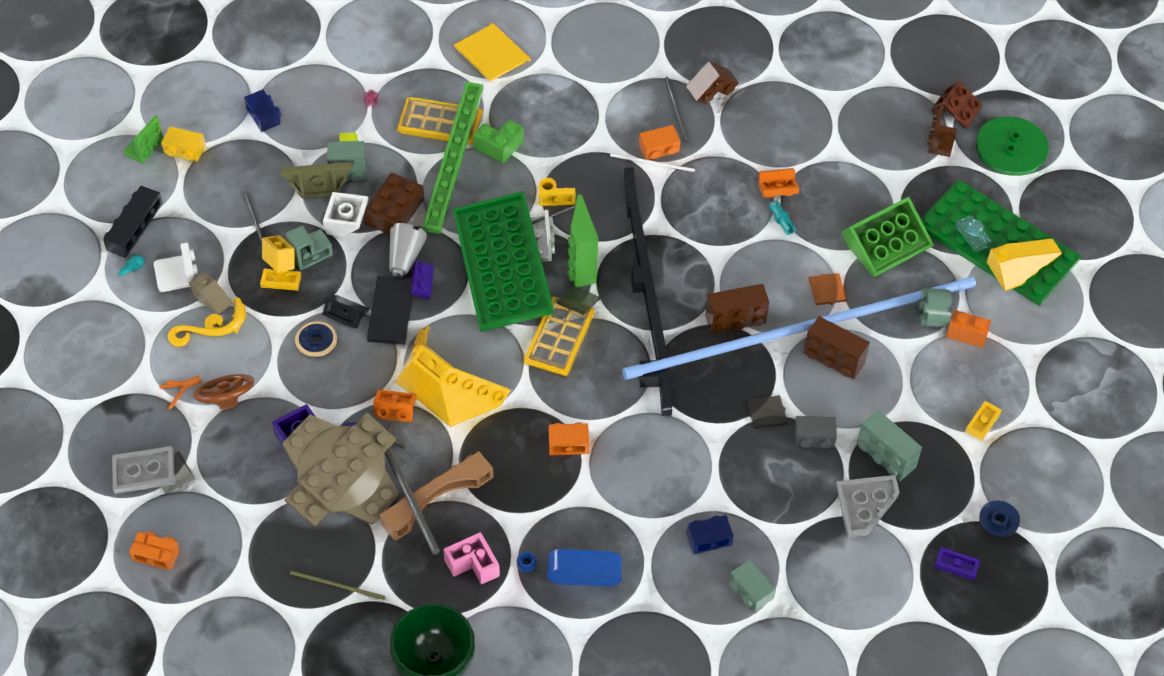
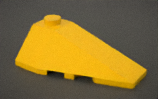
[987,239,1062,291]

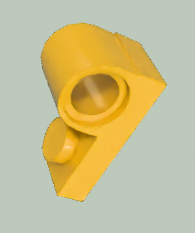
[539,178,576,206]

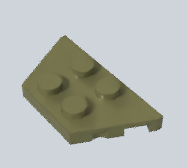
[280,162,352,198]

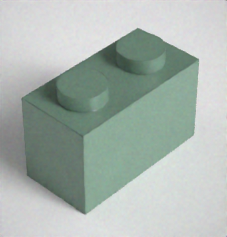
[729,560,776,612]

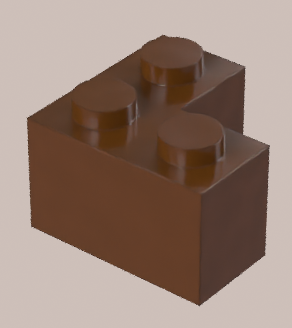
[686,61,739,104]

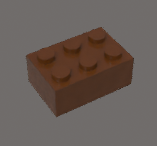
[364,172,424,235]
[705,284,769,334]
[804,316,870,379]

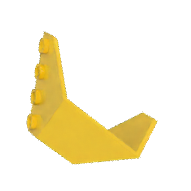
[395,325,511,427]

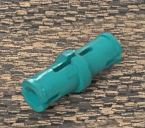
[768,200,796,235]

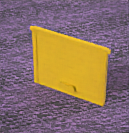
[454,23,531,82]

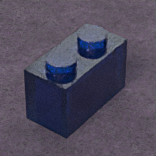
[244,89,282,132]
[686,515,734,555]

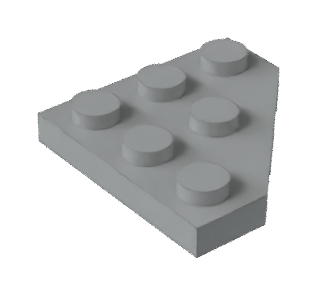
[836,475,900,538]

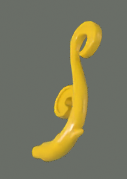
[168,298,246,347]

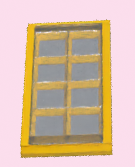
[397,97,483,145]
[523,296,595,377]

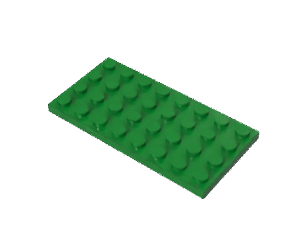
[921,180,1081,306]
[453,191,554,332]

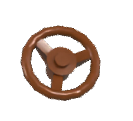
[193,374,255,410]

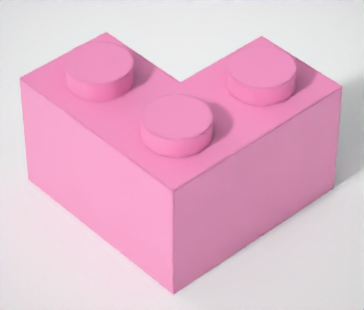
[444,532,500,585]

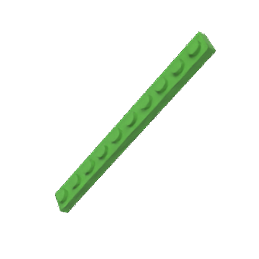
[422,81,484,234]

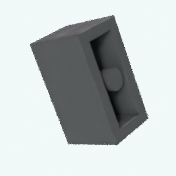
[794,416,837,449]

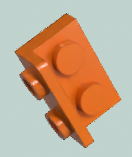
[373,390,416,422]

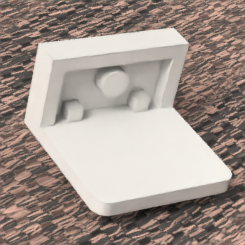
[154,243,198,292]

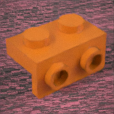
[759,168,799,198]

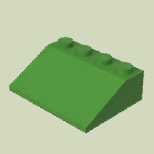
[567,194,598,288]
[841,197,934,277]

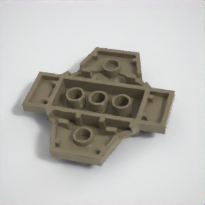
[282,413,400,528]

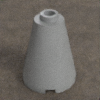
[389,223,427,277]

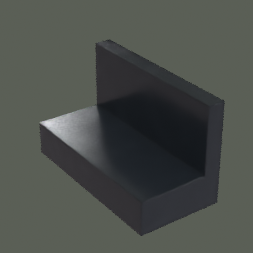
[322,295,370,329]

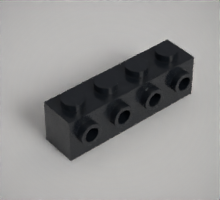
[103,186,163,258]

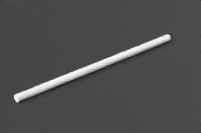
[610,153,695,172]

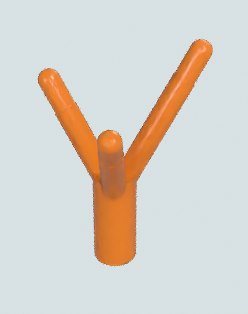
[159,376,201,410]

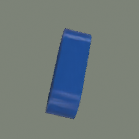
[547,549,622,587]

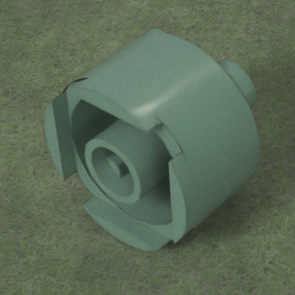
[919,288,952,327]

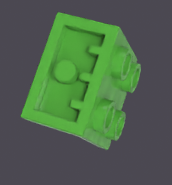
[124,116,163,164]

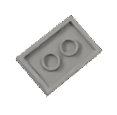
[112,446,175,494]

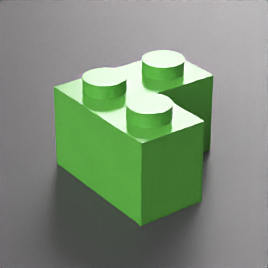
[473,119,524,164]

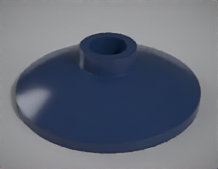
[979,500,1020,537]

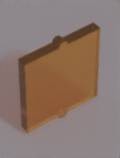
[809,273,847,306]

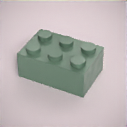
[857,410,922,481]

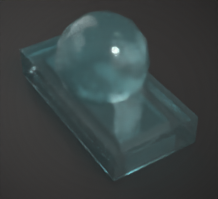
[955,215,992,252]

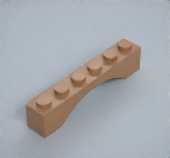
[380,451,493,541]

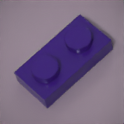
[411,260,433,300]
[934,547,980,581]

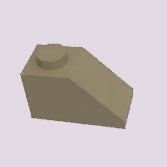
[189,272,233,315]

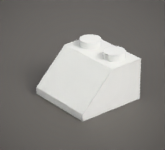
[323,192,369,237]

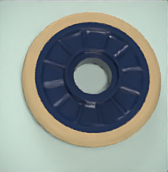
[295,321,337,357]

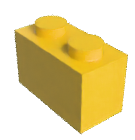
[161,126,206,162]
[262,235,295,273]

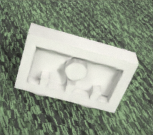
[533,210,555,262]

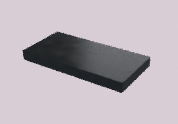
[367,276,413,345]

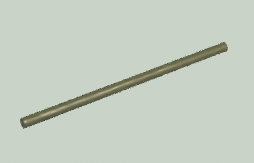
[290,570,385,600]

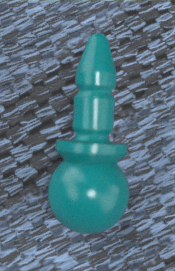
[118,254,145,276]

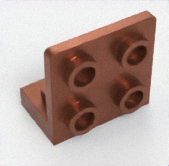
[931,81,982,128]

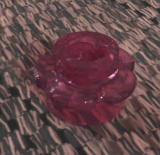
[364,89,379,107]

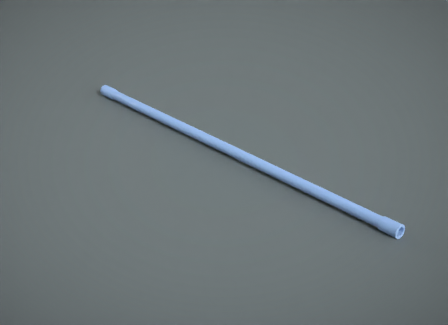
[623,276,976,380]

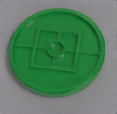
[976,116,1049,176]

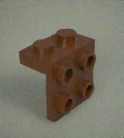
[927,104,957,157]

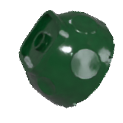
[390,604,475,676]

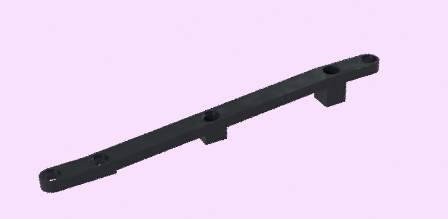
[624,167,672,416]

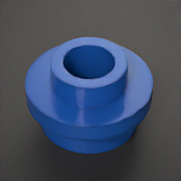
[516,552,537,572]

